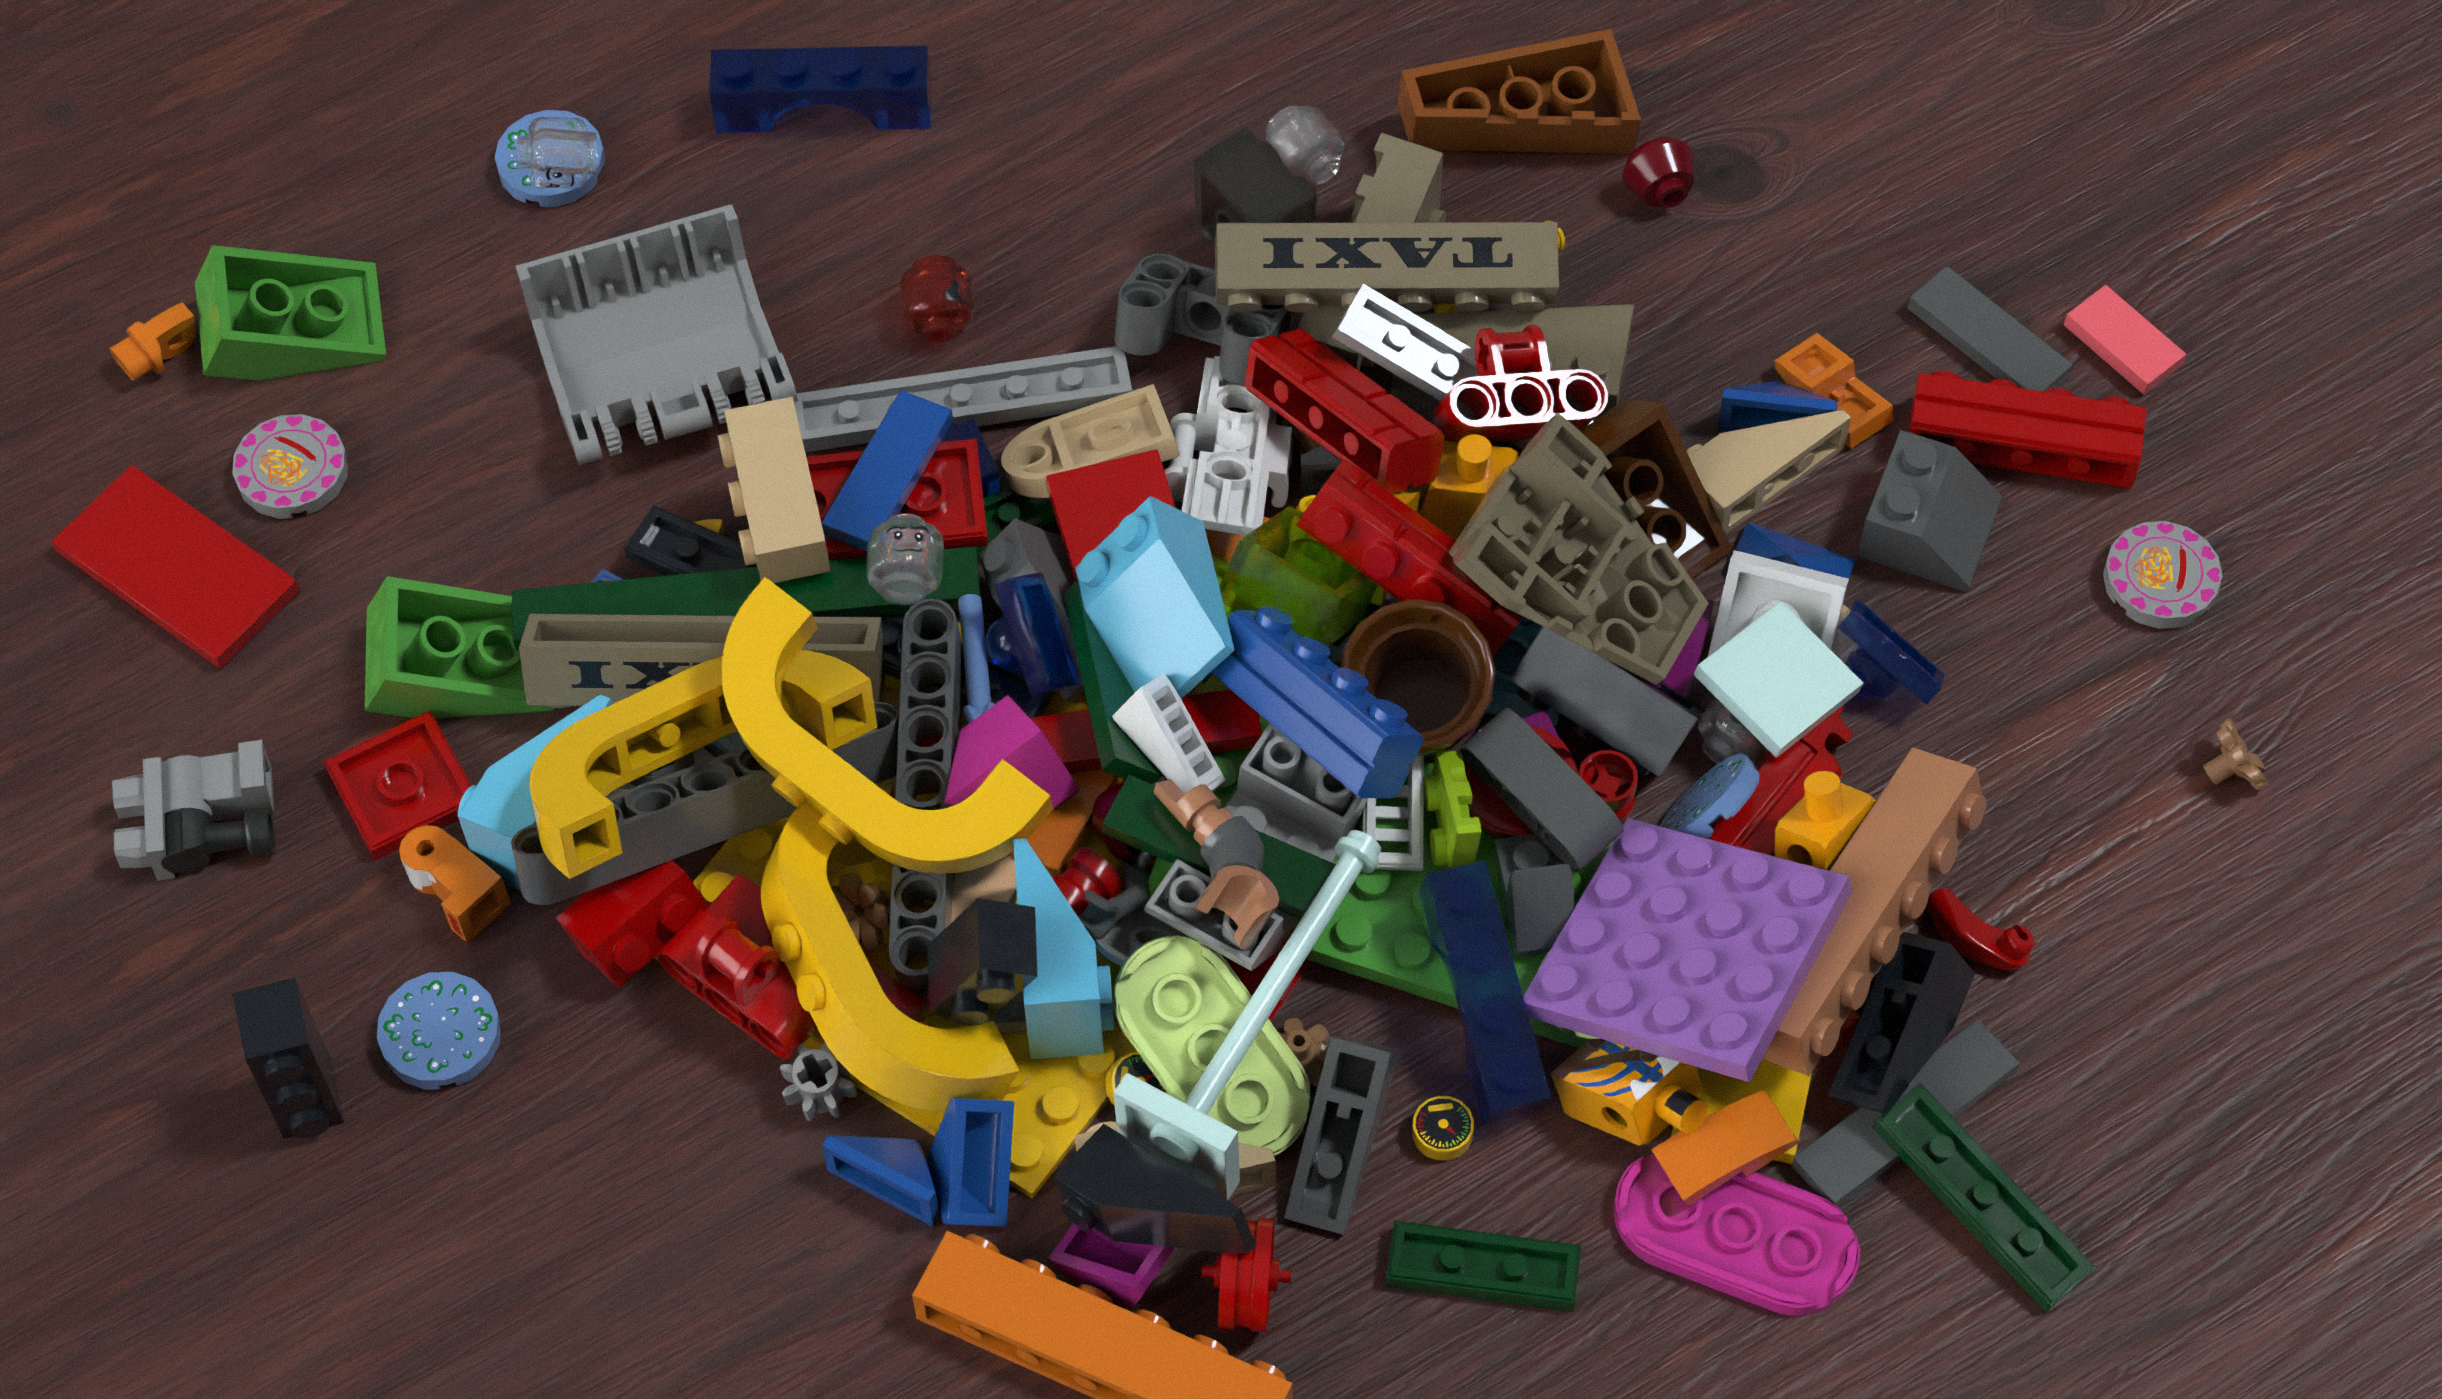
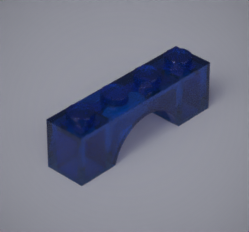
[709,45,932,133]
[1419,860,1551,1125]

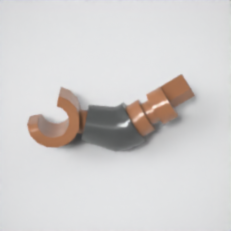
[1154,779,1280,950]

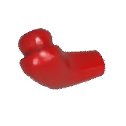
[1925,888,2035,971]

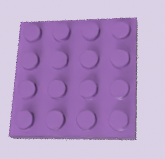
[1520,818,1853,1082]

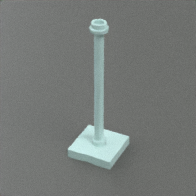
[1114,830,1381,1200]

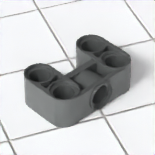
[1114,254,1292,385]

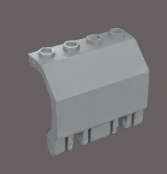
[516,204,798,466]

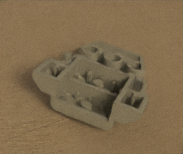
[1449,412,1709,685]

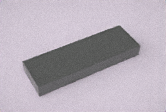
[1907,266,2073,392]

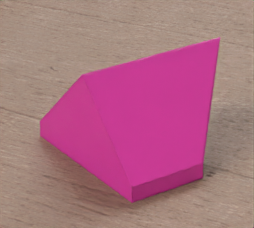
[944,695,1080,812]

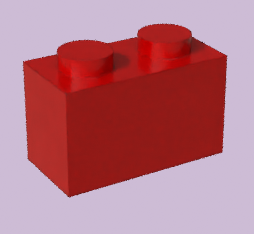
[556,860,709,988]

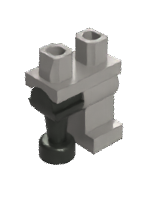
[112,739,276,881]

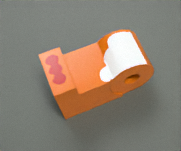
[399,825,511,943]

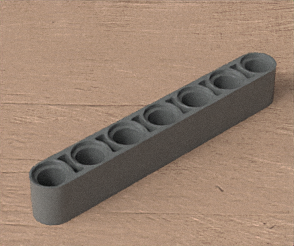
[889,598,963,997]
[511,702,899,905]

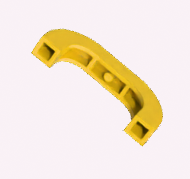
[721,577,1053,874]
[529,650,877,879]
[761,801,1019,1113]

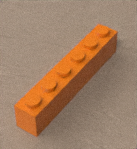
[912,1231,1293,1399]

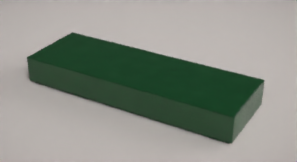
[1385,1220,1582,1312]

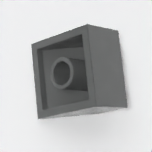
[1857,430,2002,593]

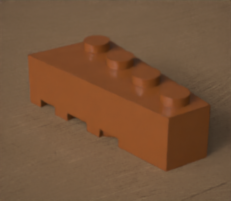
[1397,29,1642,154]

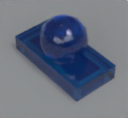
[985,572,1079,697]
[1837,600,1945,705]

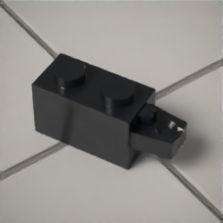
[921,898,1038,1026]

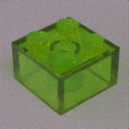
[1219,506,1378,647]

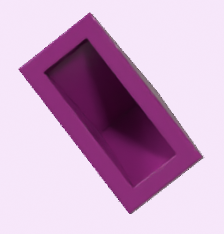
[1048,1224,1175,1311]

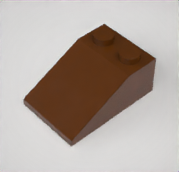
[1580,398,1733,579]

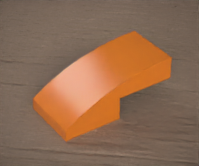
[1774,333,1894,449]
[1651,1089,1799,1206]

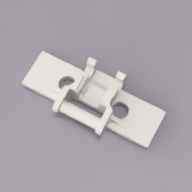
[1164,356,1294,537]

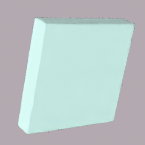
[1694,601,1864,758]

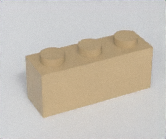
[718,396,831,583]

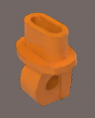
[109,302,196,381]

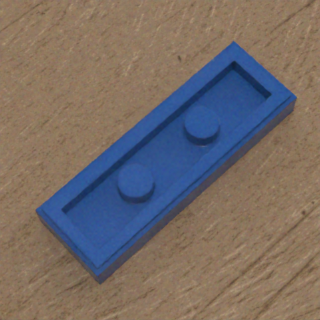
[821,390,953,555]

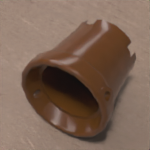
[1339,599,1496,764]

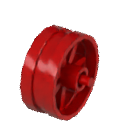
[1202,1218,1292,1332]

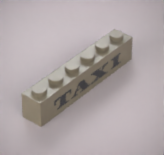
[1215,222,1559,313]
[519,614,885,709]

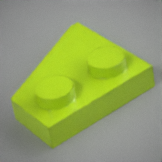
[1424,750,1481,887]

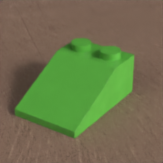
[195,245,386,381]
[365,576,554,719]

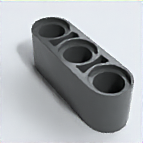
[1459,708,1624,872]

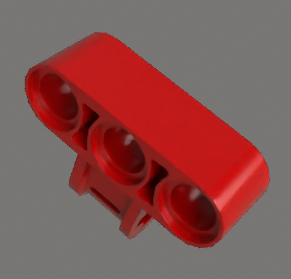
[1433,325,1608,443]
[657,909,817,1060]

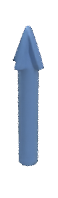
[958,594,995,724]

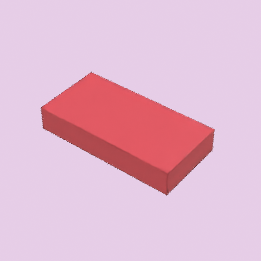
[2064,285,2187,395]

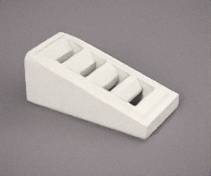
[1112,673,1226,794]
[1360,755,1424,871]

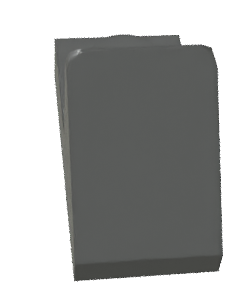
[1492,834,1574,958]

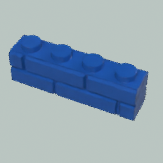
[1210,606,1424,798]

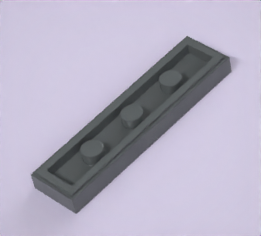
[1791,1019,2020,1207]

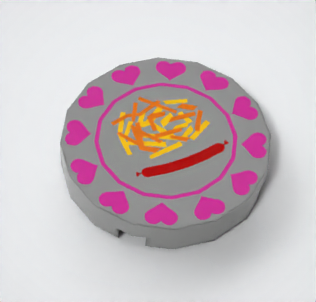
[232,414,348,519]
[2103,521,2223,629]

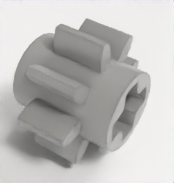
[780,1043,857,1121]

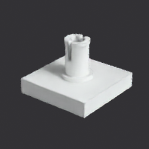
[1707,550,1849,658]

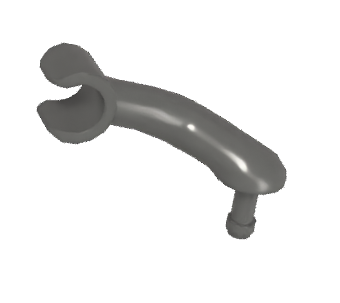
[1078,850,1152,938]

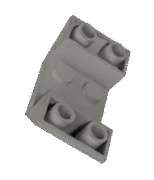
[1145,723,1368,971]

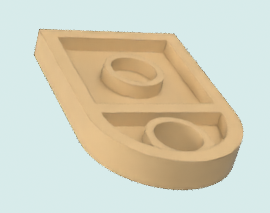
[1001,384,1180,498]

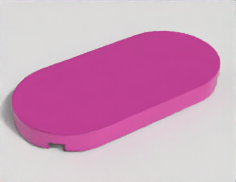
[1614,1154,1860,1316]

